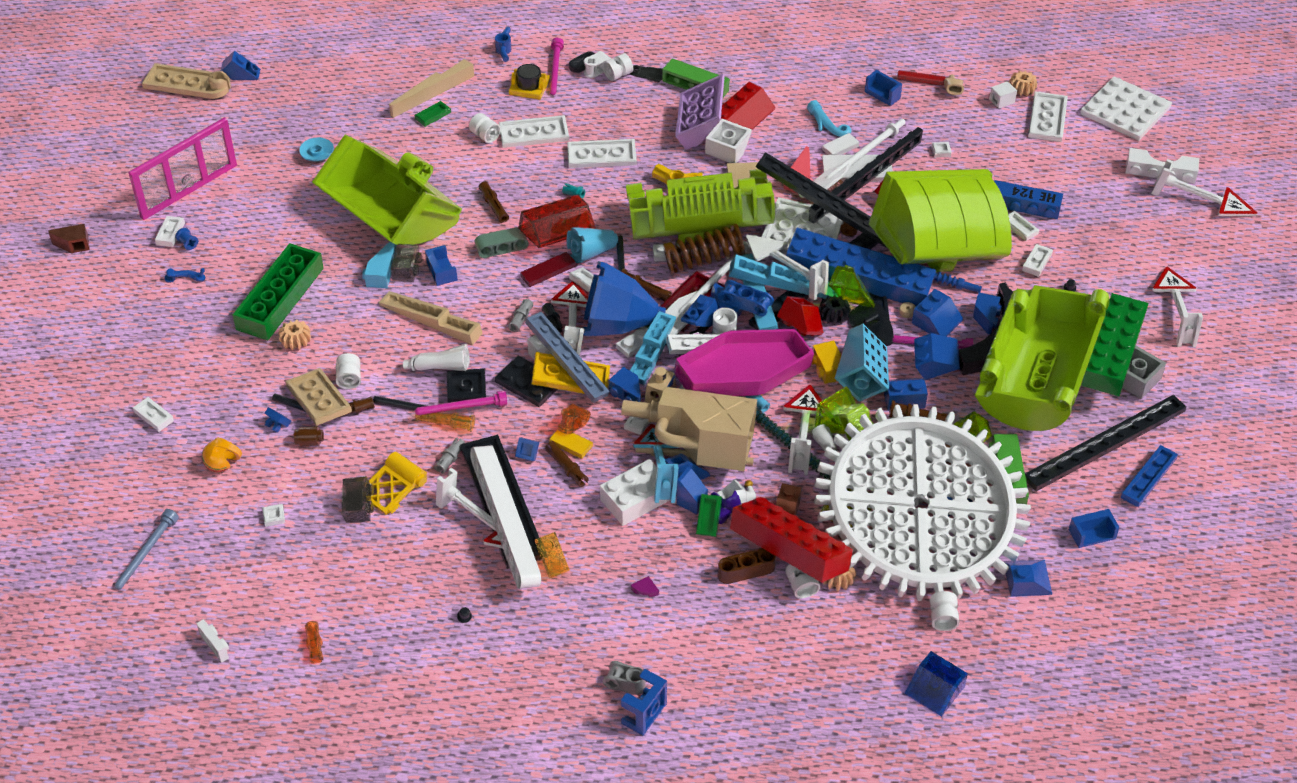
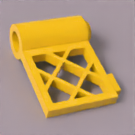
[357,452,427,515]

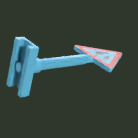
[633,424,679,503]

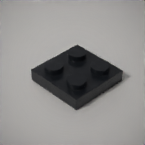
[447,368,486,403]

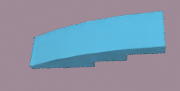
[630,311,676,385]

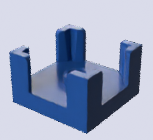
[621,669,667,736]

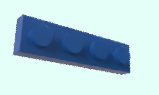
[1121,445,1178,508]

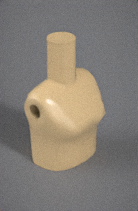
[944,74,964,95]

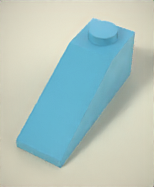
[362,242,398,289]

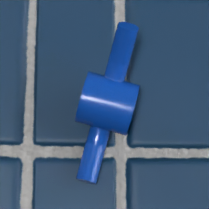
[495,27,512,62]

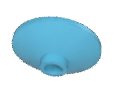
[299,137,334,162]

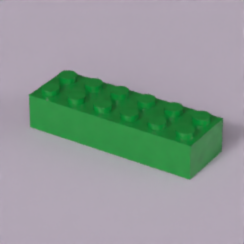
[232,243,324,341]
[1081,293,1149,397]

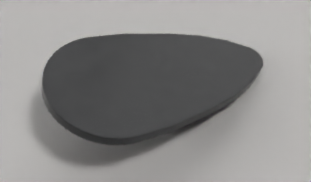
[848,302,894,346]

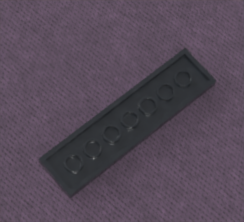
[460,434,546,569]

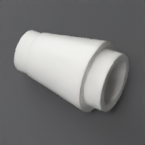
[812,424,837,451]

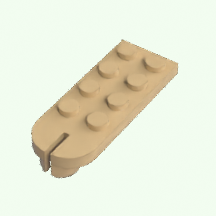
[142,63,231,99]

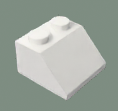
[705,119,752,163]

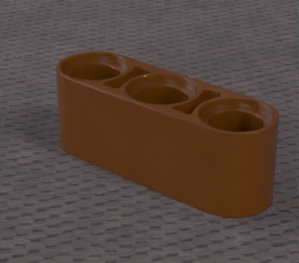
[718,548,776,584]

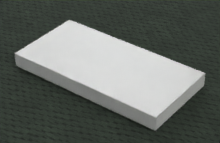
[1028,91,1068,142]
[499,115,569,148]
[567,139,637,168]
[822,155,893,182]

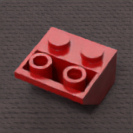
[777,296,824,337]

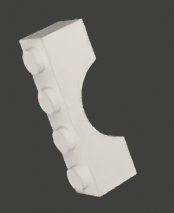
[1125,148,1199,184]

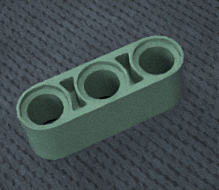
[474,227,529,258]

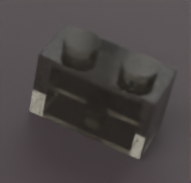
[391,244,422,282]
[341,476,374,523]

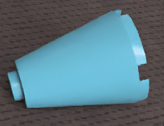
[566,227,618,263]

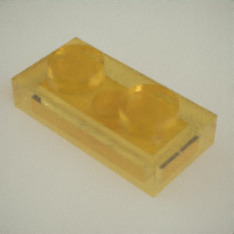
[535,532,570,578]

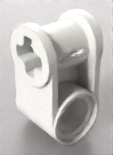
[584,51,612,78]

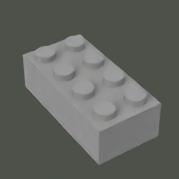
[1122,346,1166,399]

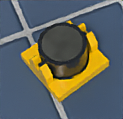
[509,64,550,100]

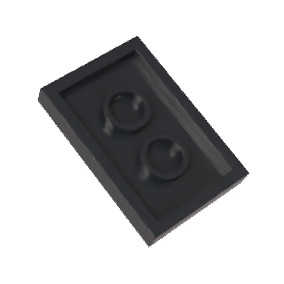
[494,355,558,407]

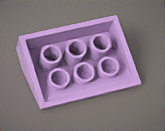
[675,74,724,150]

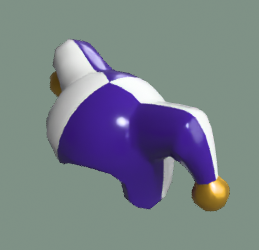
[711,479,756,524]

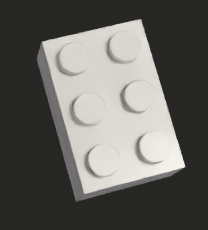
[600,459,670,526]

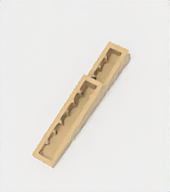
[389,59,474,118]
[379,291,483,345]

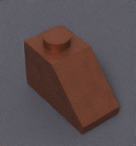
[776,483,802,515]

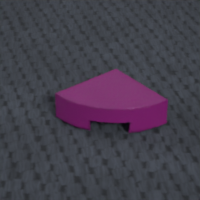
[631,576,659,597]

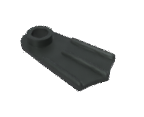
[630,65,663,82]

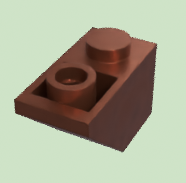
[48,224,90,253]

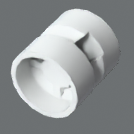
[603,53,633,81]
[469,113,501,143]
[712,308,737,334]
[336,353,361,389]
[785,564,820,599]
[930,591,960,631]

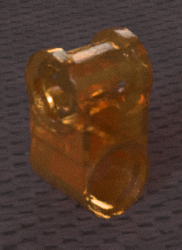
[557,404,591,434]

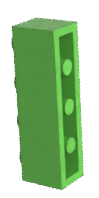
[662,58,730,98]
[989,434,1029,504]

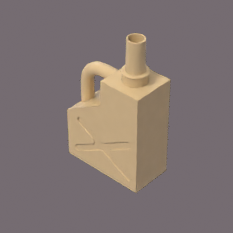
[621,387,757,471]

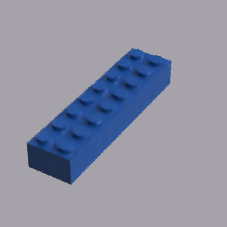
[784,227,936,306]

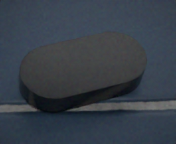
[569,52,595,73]

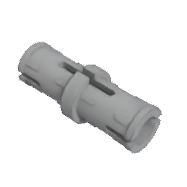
[508,299,533,332]
[434,438,465,474]

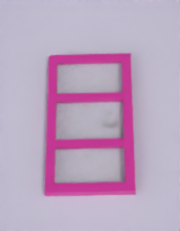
[128,117,237,220]

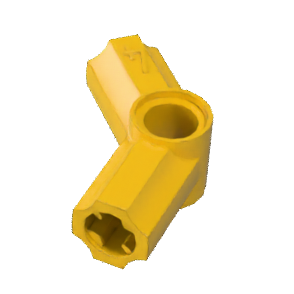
[652,163,703,184]

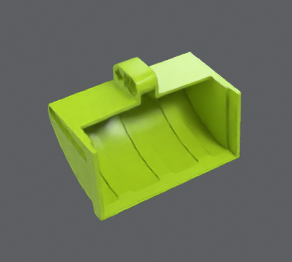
[312,134,462,245]
[869,169,1012,272]

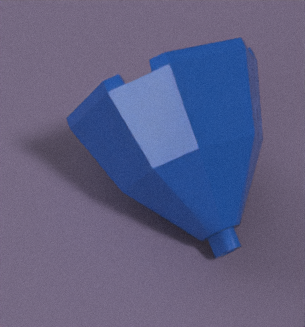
[582,261,666,336]

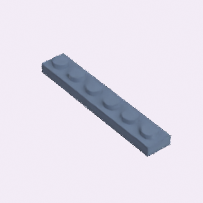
[525,312,610,403]

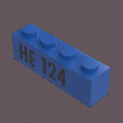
[994,180,1064,220]

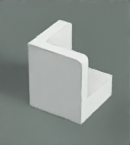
[989,82,1017,109]

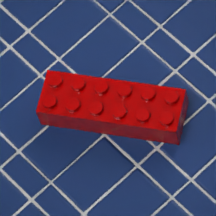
[730,497,853,583]

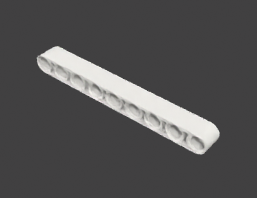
[470,445,541,589]

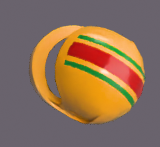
[201,437,242,473]

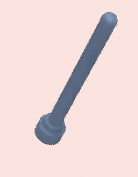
[115,509,179,590]

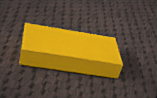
[549,427,593,459]

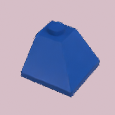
[1004,560,1052,597]

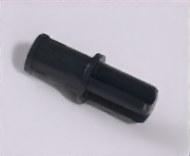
[542,303,563,333]

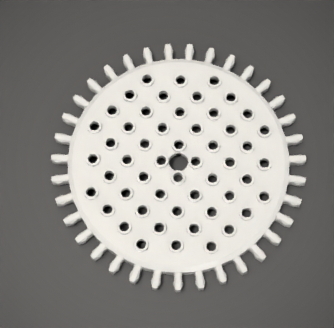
[814,404,1031,601]

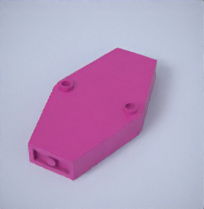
[674,329,814,396]

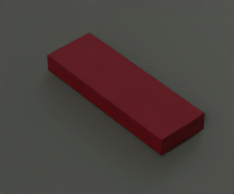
[520,252,576,287]

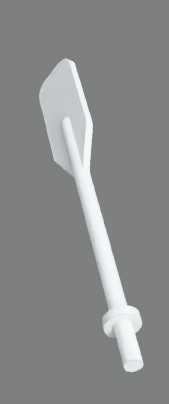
[799,119,906,198]
[665,235,758,335]

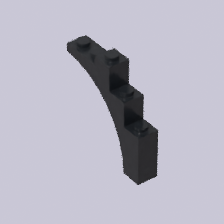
[959,282,1013,375]

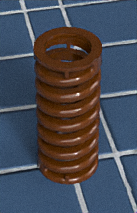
[663,223,745,275]

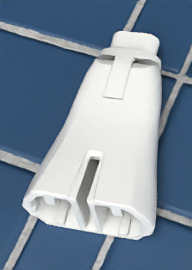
[403,344,470,371]

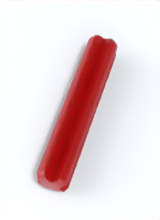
[897,70,946,86]

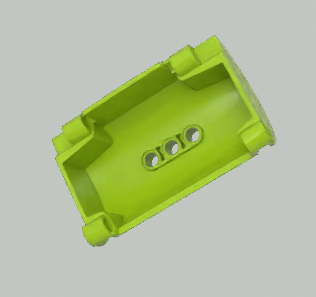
[626,169,775,244]
[975,285,1109,431]

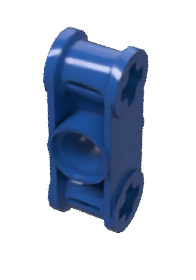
[718,280,774,317]

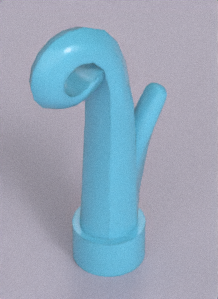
[807,100,852,137]

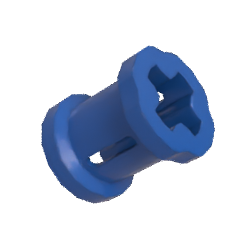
[175,228,199,250]

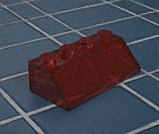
[518,195,596,248]

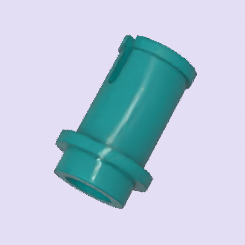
[562,183,586,200]

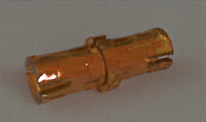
[305,621,324,664]

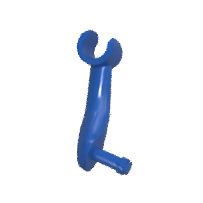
[165,268,206,283]

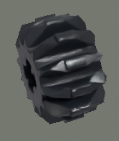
[819,294,851,325]

